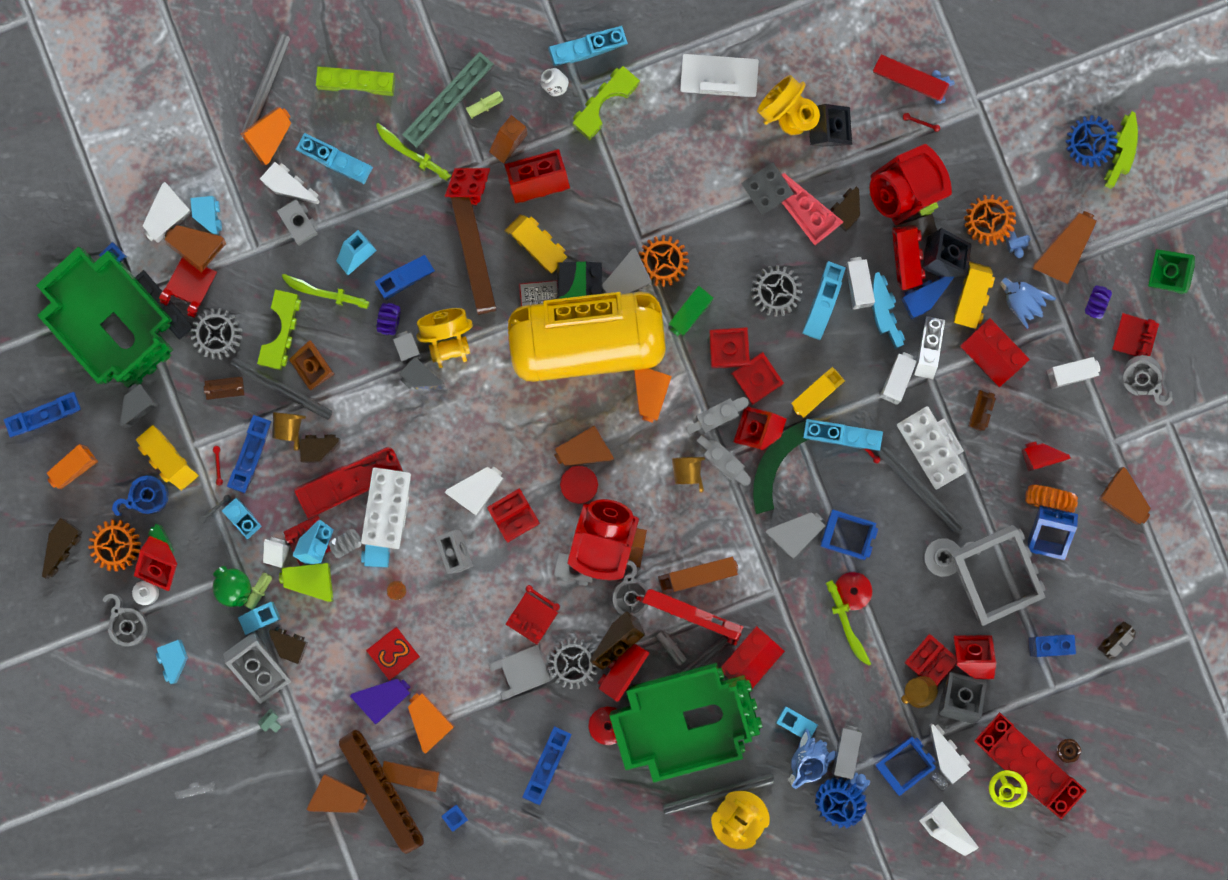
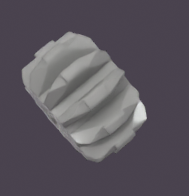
[329,529,362,558]

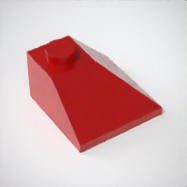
[733,407,787,450]
[1022,441,1071,472]
[134,536,177,591]
[953,635,996,679]

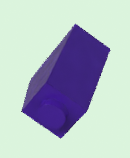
[350,678,411,725]

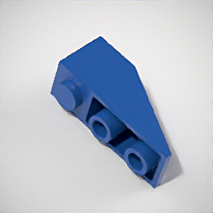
[375,255,435,300]
[901,276,954,320]

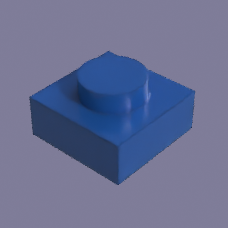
[99,242,127,262]
[441,804,468,832]

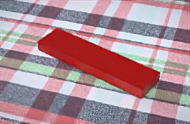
[873,54,949,102]

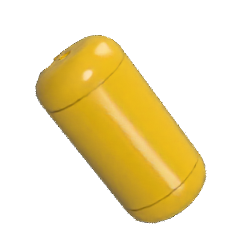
[508,292,666,382]

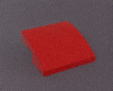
[487,488,540,543]
[904,634,957,687]

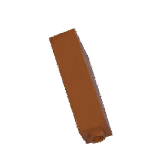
[1032,211,1097,284]
[658,556,738,594]

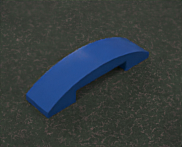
[3,392,81,437]
[227,415,272,493]
[522,726,572,805]

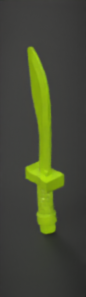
[376,123,452,182]
[282,274,370,309]
[825,580,871,665]

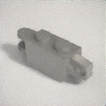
[686,397,749,435]
[696,435,751,486]

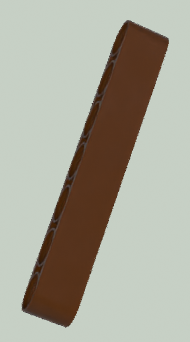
[451,197,497,315]
[339,730,424,854]

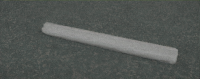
[240,34,290,140]

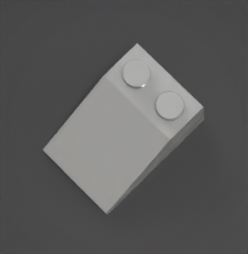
[223,632,291,704]

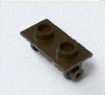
[1097,621,1137,660]

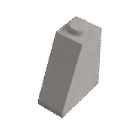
[602,248,652,294]
[764,512,825,559]
[831,725,862,779]

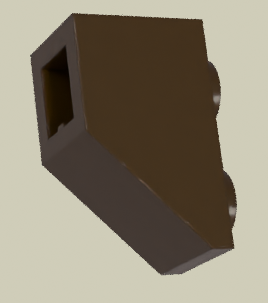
[830,186,860,232]
[300,434,341,463]
[269,627,308,664]

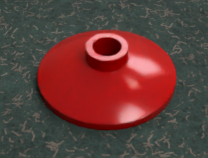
[835,572,872,610]
[589,706,617,745]

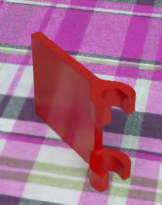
[159,257,217,318]

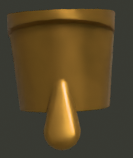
[272,412,306,451]
[672,457,705,493]
[901,676,938,708]

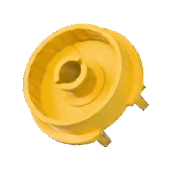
[757,75,820,135]
[416,308,473,368]
[711,791,770,849]

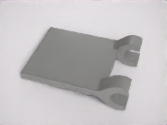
[488,645,551,700]

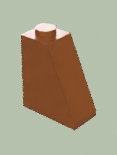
[489,115,528,164]
[164,225,226,272]
[554,425,614,466]
[1099,467,1151,525]
[306,774,368,813]

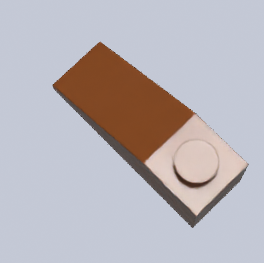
[382,761,441,792]

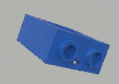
[1028,506,1078,560]
[820,509,878,560]
[1029,635,1076,657]
[874,736,936,796]

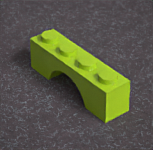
[316,66,395,96]
[573,66,640,140]
[257,289,302,371]

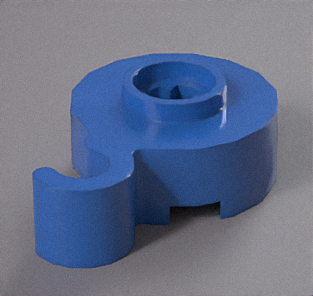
[112,475,169,516]

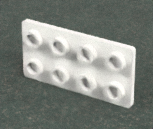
[680,54,759,97]
[897,406,967,490]
[361,468,411,549]

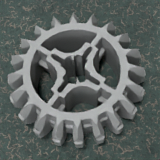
[751,265,803,317]
[191,308,243,360]
[547,637,597,689]

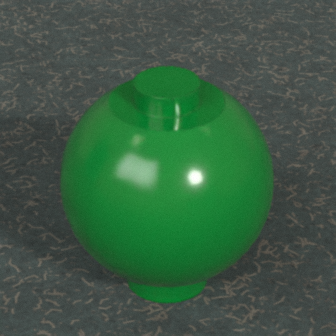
[212,566,251,607]

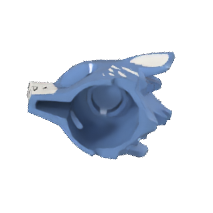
[1000,278,1056,329]
[788,729,836,789]

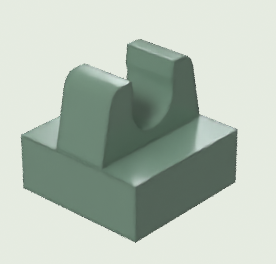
[258,708,281,732]

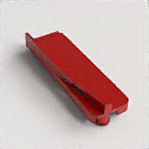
[294,447,403,519]
[636,589,744,646]

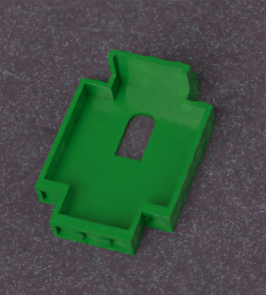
[36,247,174,388]
[609,663,763,783]

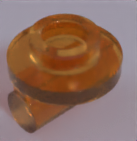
[387,581,406,600]

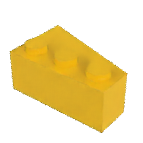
[504,214,567,274]
[953,261,995,329]
[136,425,199,491]

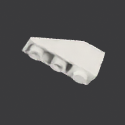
[260,162,320,204]
[914,316,945,379]
[263,537,290,568]
[929,723,970,784]
[919,802,979,856]

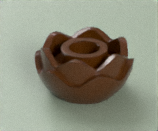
[1057,739,1081,763]

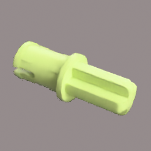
[466,91,503,119]
[244,573,272,610]

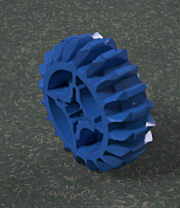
[1066,115,1118,167]
[815,777,867,829]

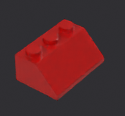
[504,149,570,204]
[892,225,925,290]
[960,318,1030,388]
[720,626,785,689]
[598,644,649,702]

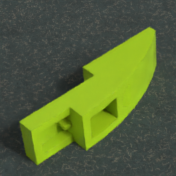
[1104,111,1138,189]

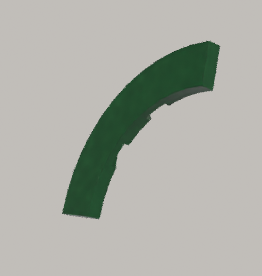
[753,421,810,515]

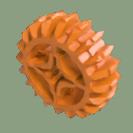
[964,194,1016,246]
[639,235,689,287]
[1025,485,1078,513]
[88,520,141,572]

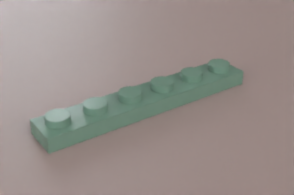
[402,51,494,149]

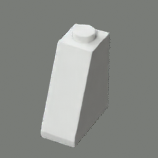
[143,182,192,243]
[846,257,875,309]
[880,352,917,405]
[1047,357,1100,389]
[445,466,504,516]

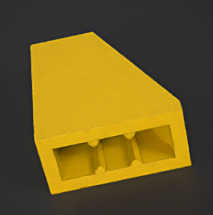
[791,367,845,418]

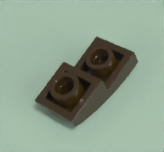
[894,213,937,238]

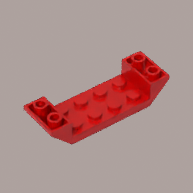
[974,712,1087,820]

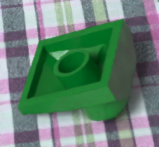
[1148,249,1195,294]

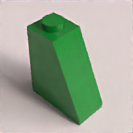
[669,286,713,337]

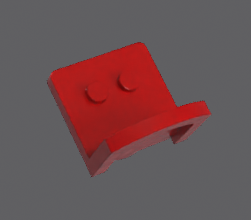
[870,144,952,225]
[567,499,639,580]

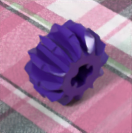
[1085,285,1112,319]
[376,303,401,335]

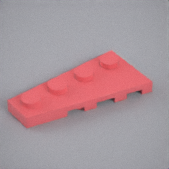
[781,173,844,245]

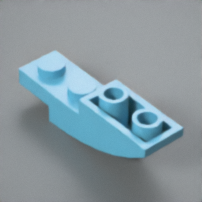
[548,26,628,66]
[295,133,373,184]
[802,261,846,340]
[872,272,905,349]
[804,419,883,451]

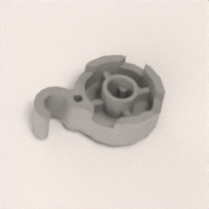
[1123,355,1173,406]
[923,539,981,577]
[611,560,649,617]
[103,594,148,646]

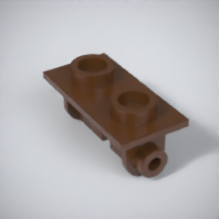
[204,377,245,400]
[968,390,996,431]

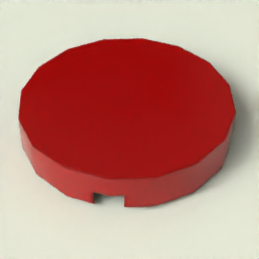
[560,465,598,504]

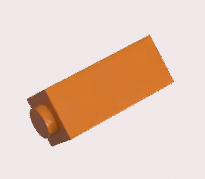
[240,107,291,165]
[634,368,672,423]
[47,444,98,489]
[408,693,455,754]

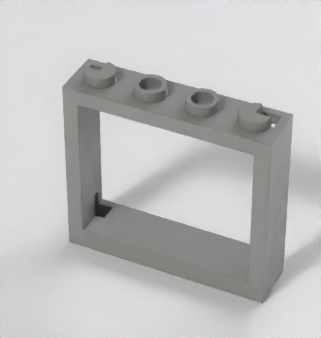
[950,525,1046,626]

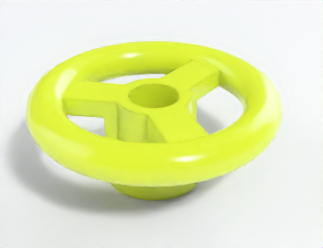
[989,770,1027,808]

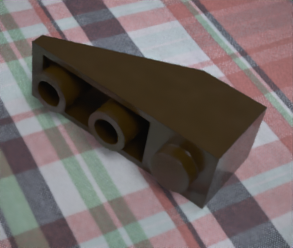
[42,518,82,579]
[590,611,645,670]

